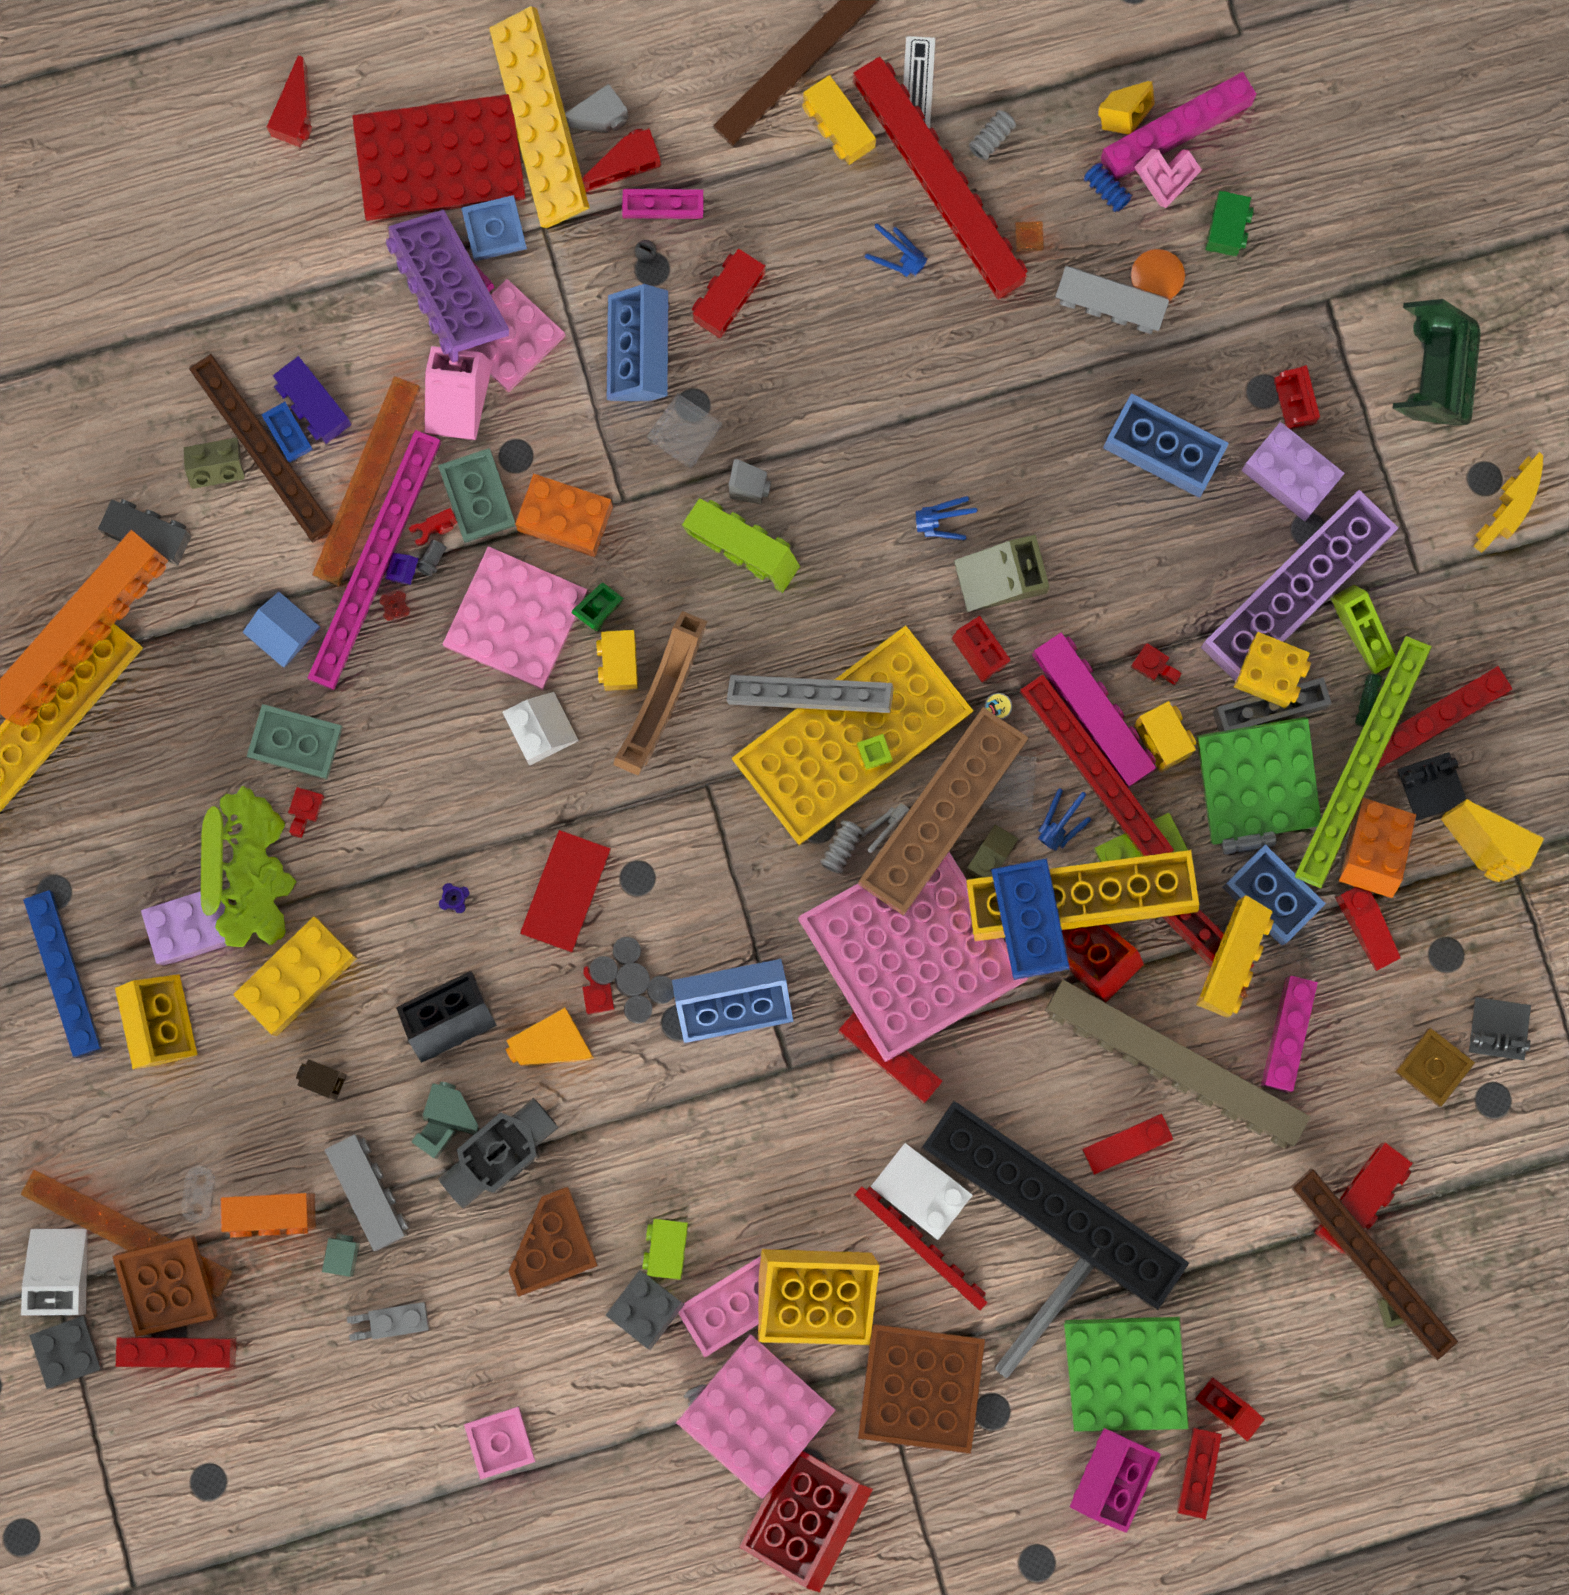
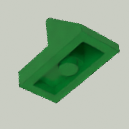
[571,582,624,632]

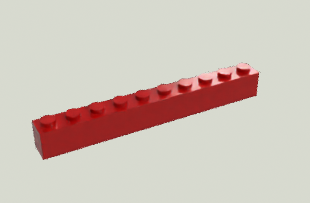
[853,56,1027,300]

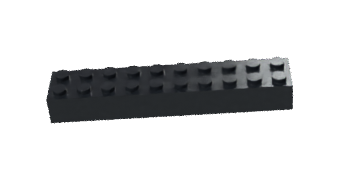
[921,1101,1189,1310]

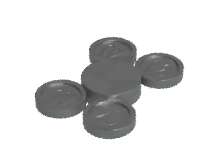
[589,937,674,1024]

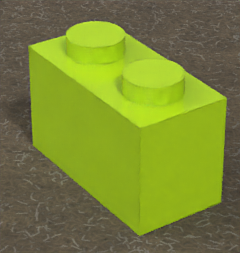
[643,1219,688,1280]

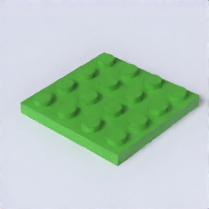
[1197,717,1321,845]
[1064,1317,1189,1431]

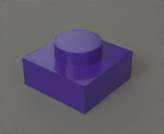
[385,553,418,585]

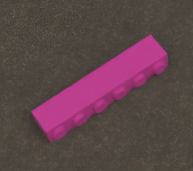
[1100,72,1256,181]
[1032,632,1156,789]

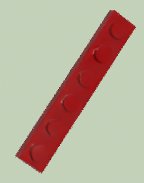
[1376,666,1513,771]
[854,1186,988,1311]

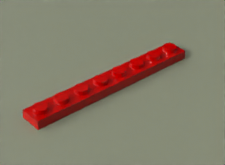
[1020,674,1174,856]

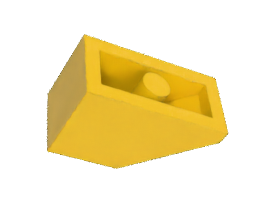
[1098,81,1155,135]

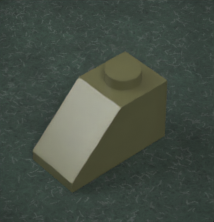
[966,824,1018,878]

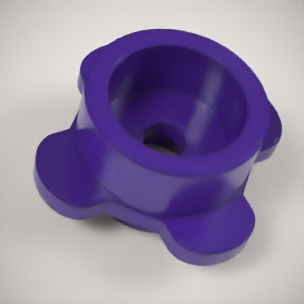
[439,883,470,914]

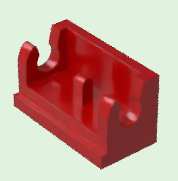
[1274,365,1320,430]
[951,616,1011,683]

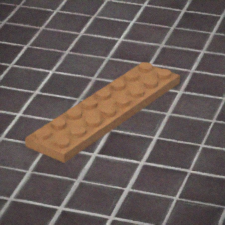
[858,707,1029,916]

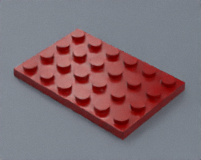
[352,94,526,221]

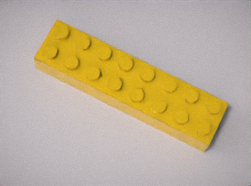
[966,850,1199,941]

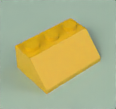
[115,974,198,1069]

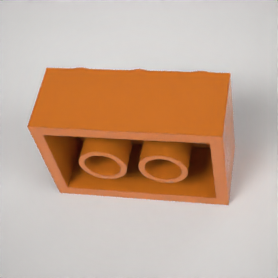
[515,473,613,557]
[1339,798,1416,898]
[221,1193,316,1238]

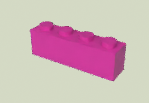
[1261,975,1318,1093]

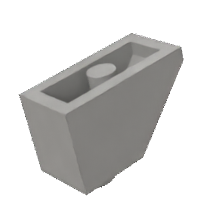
[565,84,629,133]
[729,459,771,505]

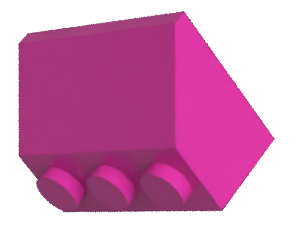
[1069,1428,1161,1533]

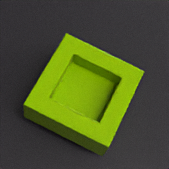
[857,734,892,770]

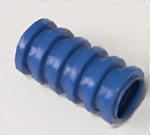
[1084,163,1132,212]

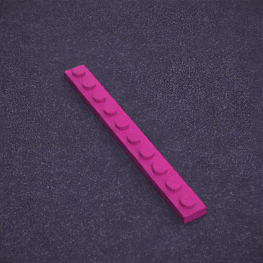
[307,430,442,690]

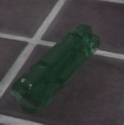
[1355,674,1382,727]

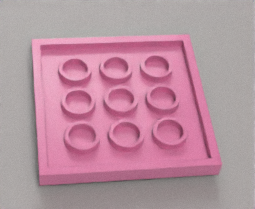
[442,546,588,690]
[676,1334,835,1499]

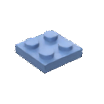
[461,195,527,261]

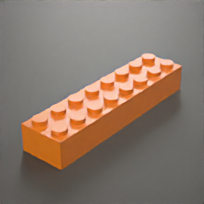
[0,530,169,727]

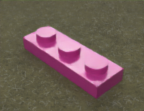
[622,189,704,219]

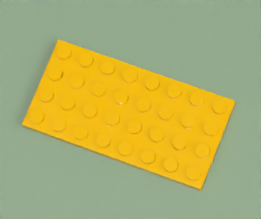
[731,625,973,846]

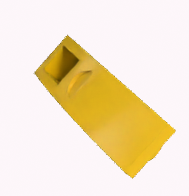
[1473,452,1543,553]

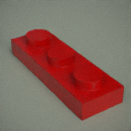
[1176,1427,1222,1519]

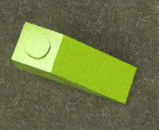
[1331,584,1396,675]

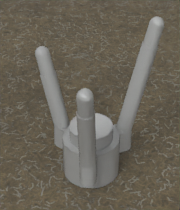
[861,803,910,853]

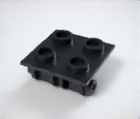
[1397,752,1467,821]

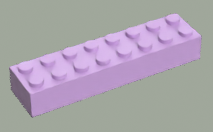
[1201,490,1398,682]

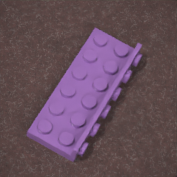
[386,209,509,363]

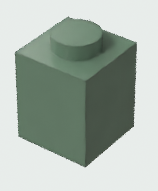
[322,1233,360,1277]

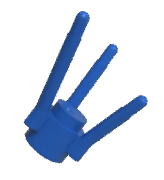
[865,223,928,277]
[915,496,978,540]
[1038,788,1091,851]

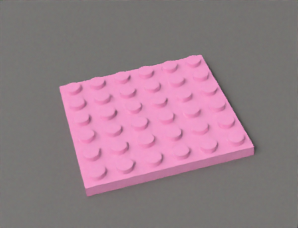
[798,852,1028,1062]

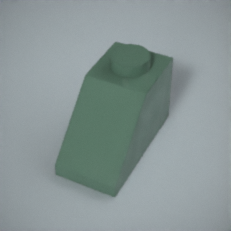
[423,1082,479,1135]

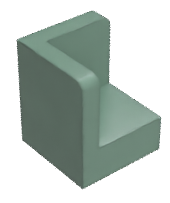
[411,1122,457,1159]

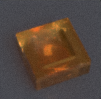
[1015,221,1044,252]

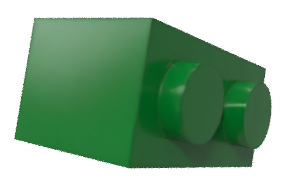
[1205,191,1254,257]

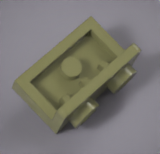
[184,438,245,489]

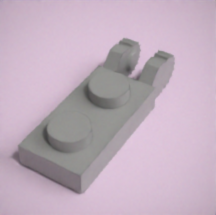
[347,1302,429,1341]

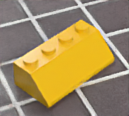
[1196,896,1274,1018]

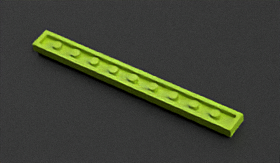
[1295,636,1432,888]

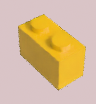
[596,630,638,691]

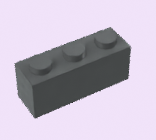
[98,499,192,566]

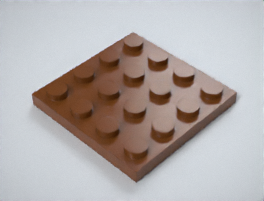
[858,1324,985,1454]

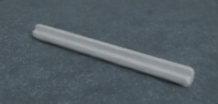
[995,1242,1104,1378]

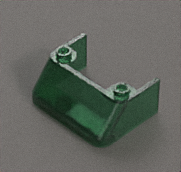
[1392,299,1480,426]

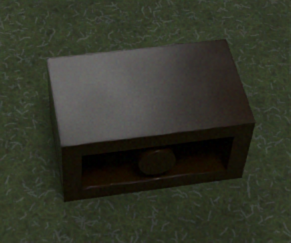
[296,1059,347,1100]

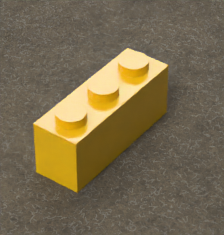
[802,75,876,165]

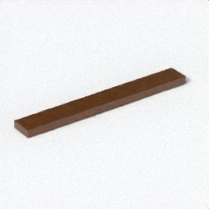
[713,0,879,146]
[189,354,335,543]
[1290,1169,1458,1361]

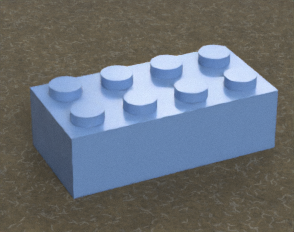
[1103,393,1229,498]

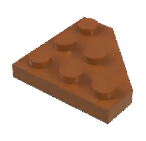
[508,1187,598,1297]

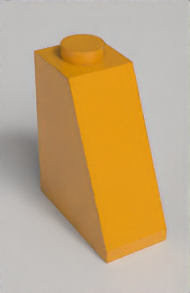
[505,1008,594,1066]

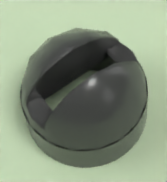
[635,240,657,263]

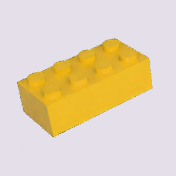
[233,916,357,1037]

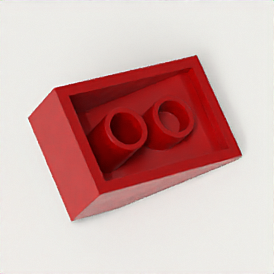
[1062,924,1144,1003]

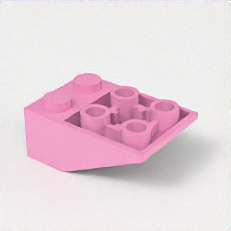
[425,346,493,440]

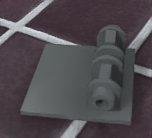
[1469,997,1531,1060]

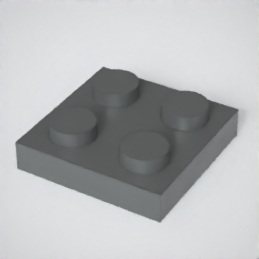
[606,1270,685,1350]
[29,1315,103,1389]

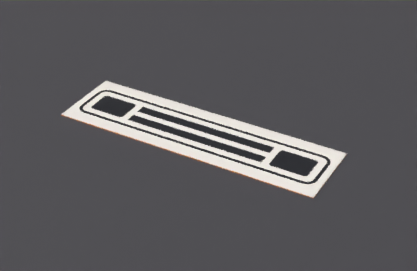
[903,36,935,128]

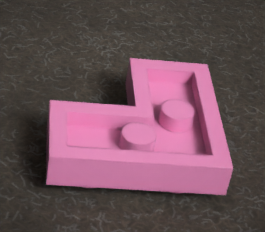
[1134,148,1202,208]

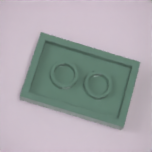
[438,448,516,543]
[246,704,343,780]

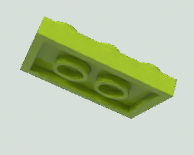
[1094,813,1194,862]

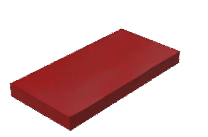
[520,830,611,953]

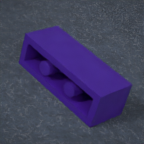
[272,356,352,444]

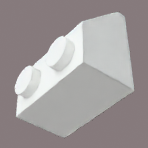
[502,692,579,765]

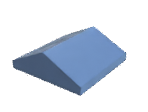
[243,592,320,668]

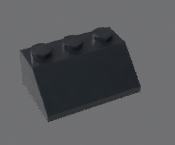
[396,971,497,1063]

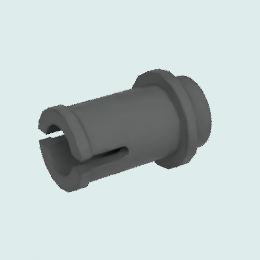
[417,540,447,576]

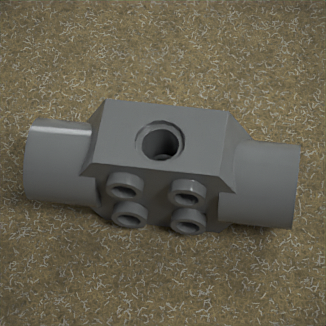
[438,1098,559,1209]

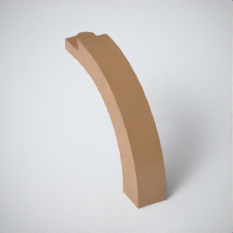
[613,611,708,776]

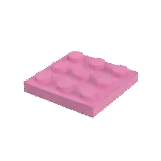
[466,279,566,392]

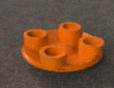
[1131,249,1185,301]

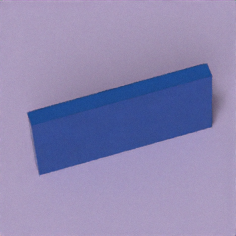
[991,858,1070,980]

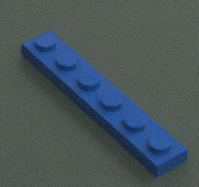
[23,890,102,1057]

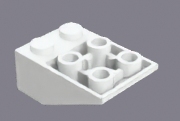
[21,1229,88,1315]

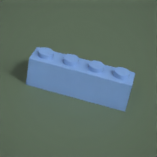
[607,284,669,401]
[672,959,794,1043]

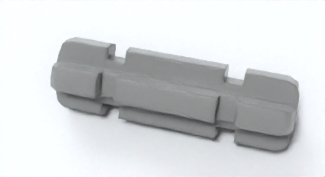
[1221,831,1277,854]

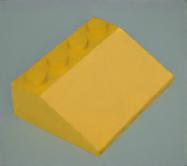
[1441,799,1544,882]
[758,1249,879,1345]

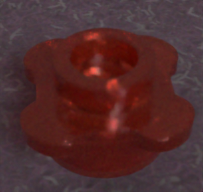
[379,591,410,621]

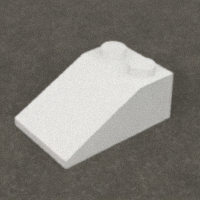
[871,1143,973,1240]

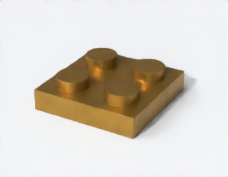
[1395,1028,1475,1107]

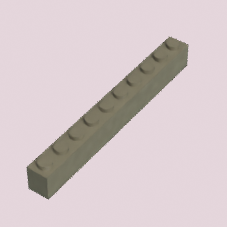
[1045,980,1310,1149]

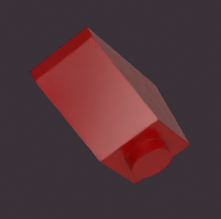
[1195,1377,1265,1442]

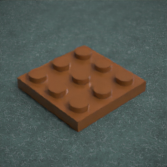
[112,1235,218,1337]

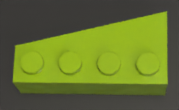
[682,498,800,593]

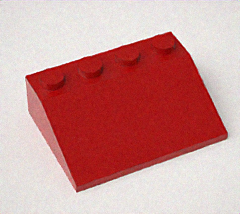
[739,1451,873,1593]

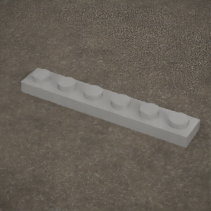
[727,675,894,713]

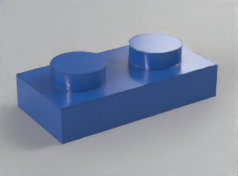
[261,402,313,463]

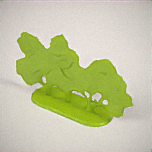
[201,786,297,947]

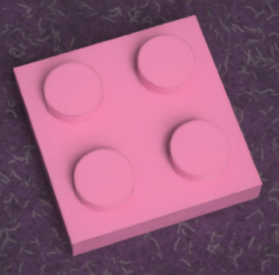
[464,1406,536,1480]

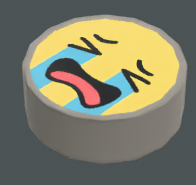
[984,693,1012,720]

